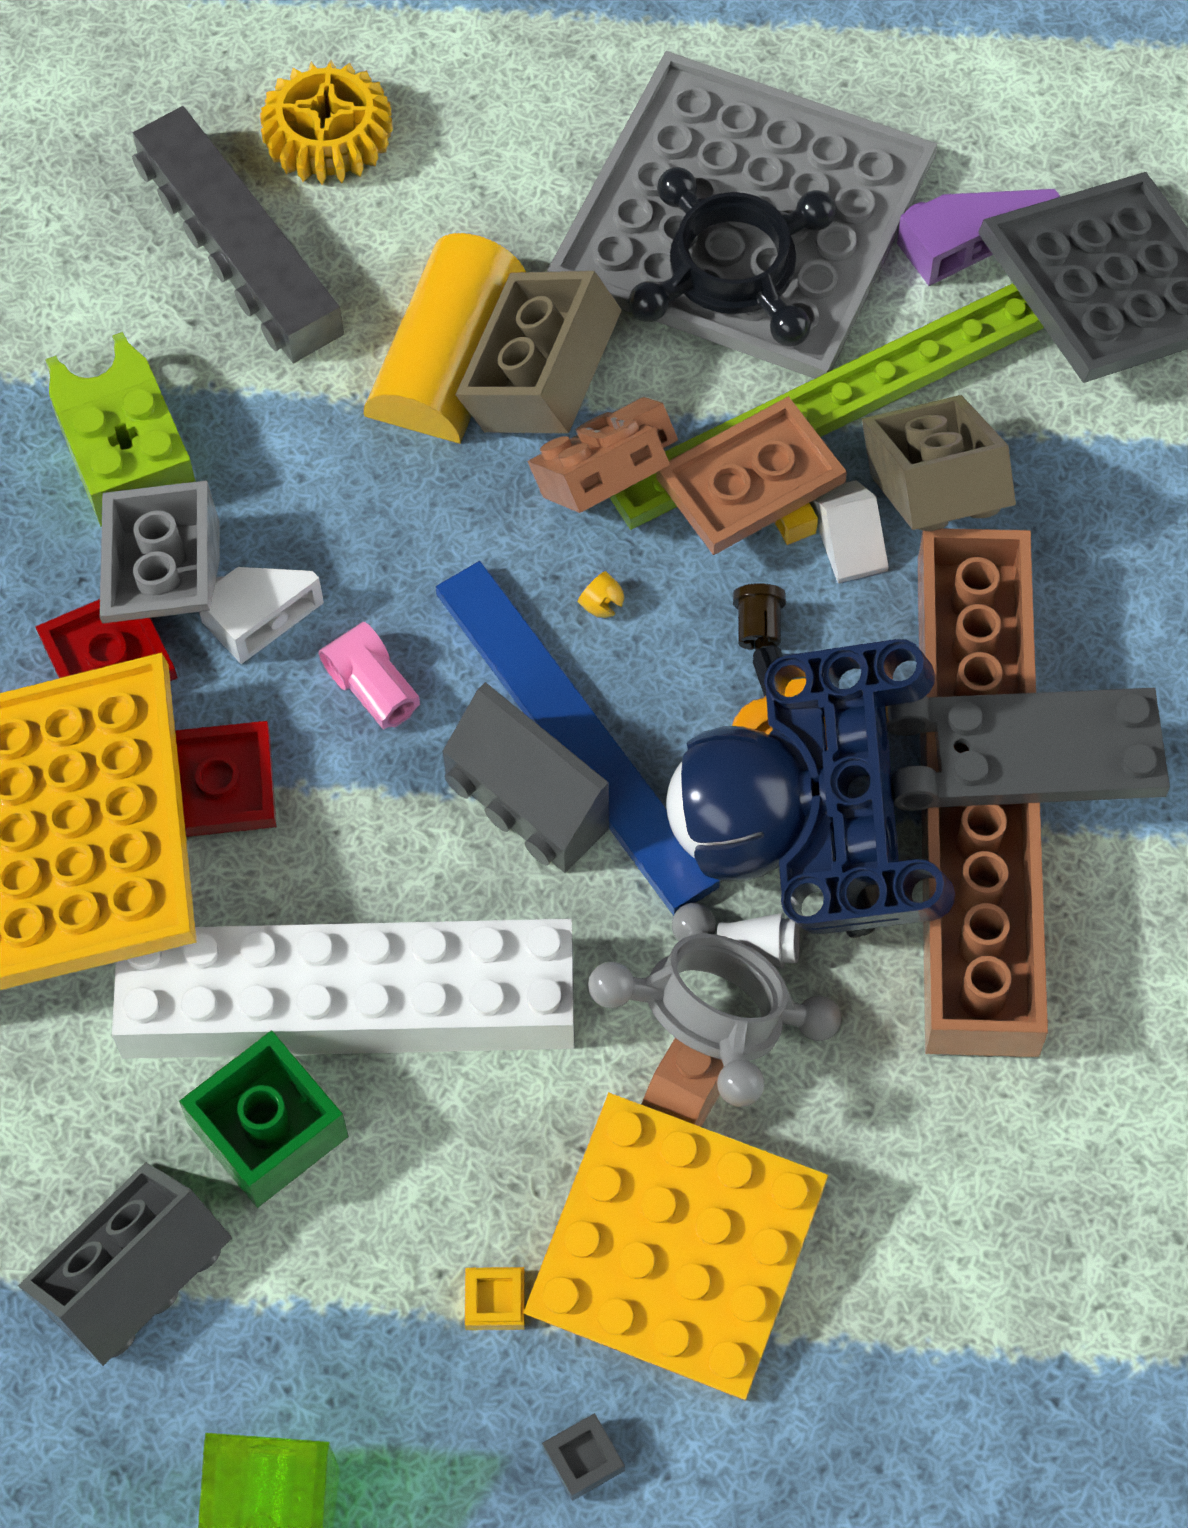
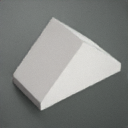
[809,480,889,583]

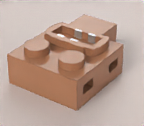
[527,397,678,513]

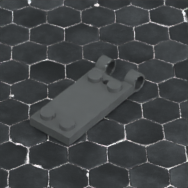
[885,687,1170,811]

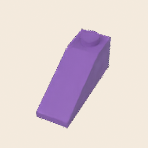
[897,189,1060,286]

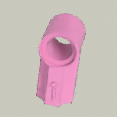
[318,622,420,729]

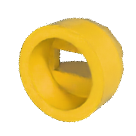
[577,571,624,619]

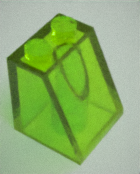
[198,1433,340,1528]

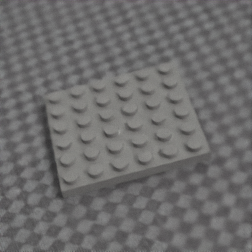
[547,51,937,379]

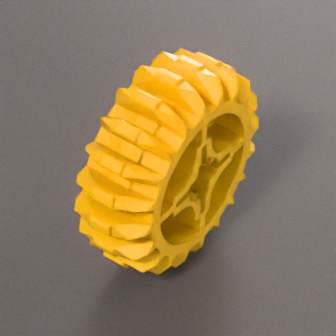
[260,60,393,185]

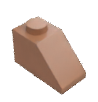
[641,1038,724,1127]

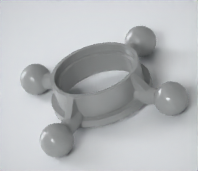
[588,903,842,1107]

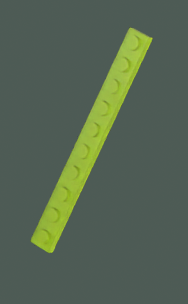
[609,283,1044,530]

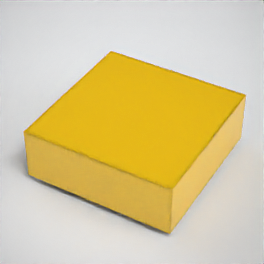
[465,1267,525,1330]

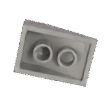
[100,480,220,623]

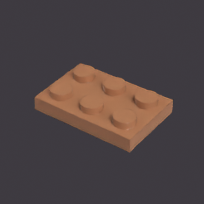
[656,396,847,555]

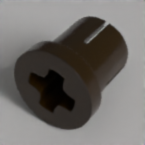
[733,583,786,650]

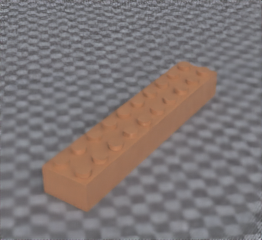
[918,528,1048,1057]

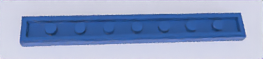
[435,561,720,916]

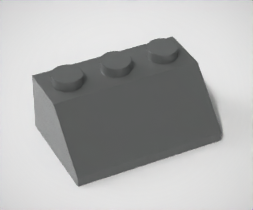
[443,682,609,873]
[18,1162,232,1366]

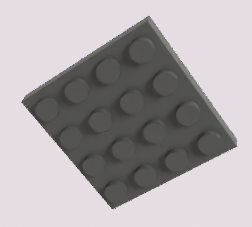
[978,172,1188,383]

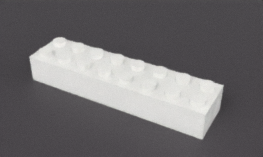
[112,919,574,1059]

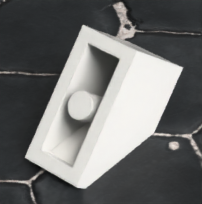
[199,567,324,664]

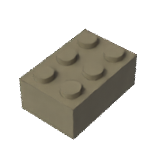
[456,271,622,433]
[862,395,1016,531]

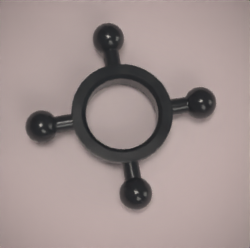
[628,167,836,347]

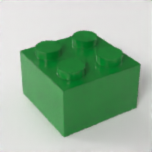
[179,1030,349,1208]

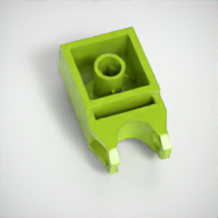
[45,332,196,527]

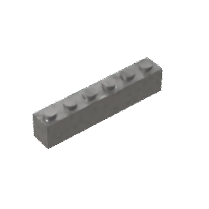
[132,106,344,363]

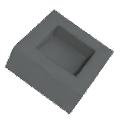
[542,1413,625,1501]

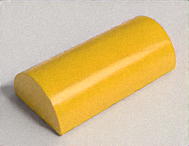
[364,233,526,444]

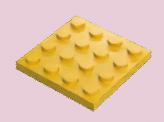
[523,1092,828,1401]

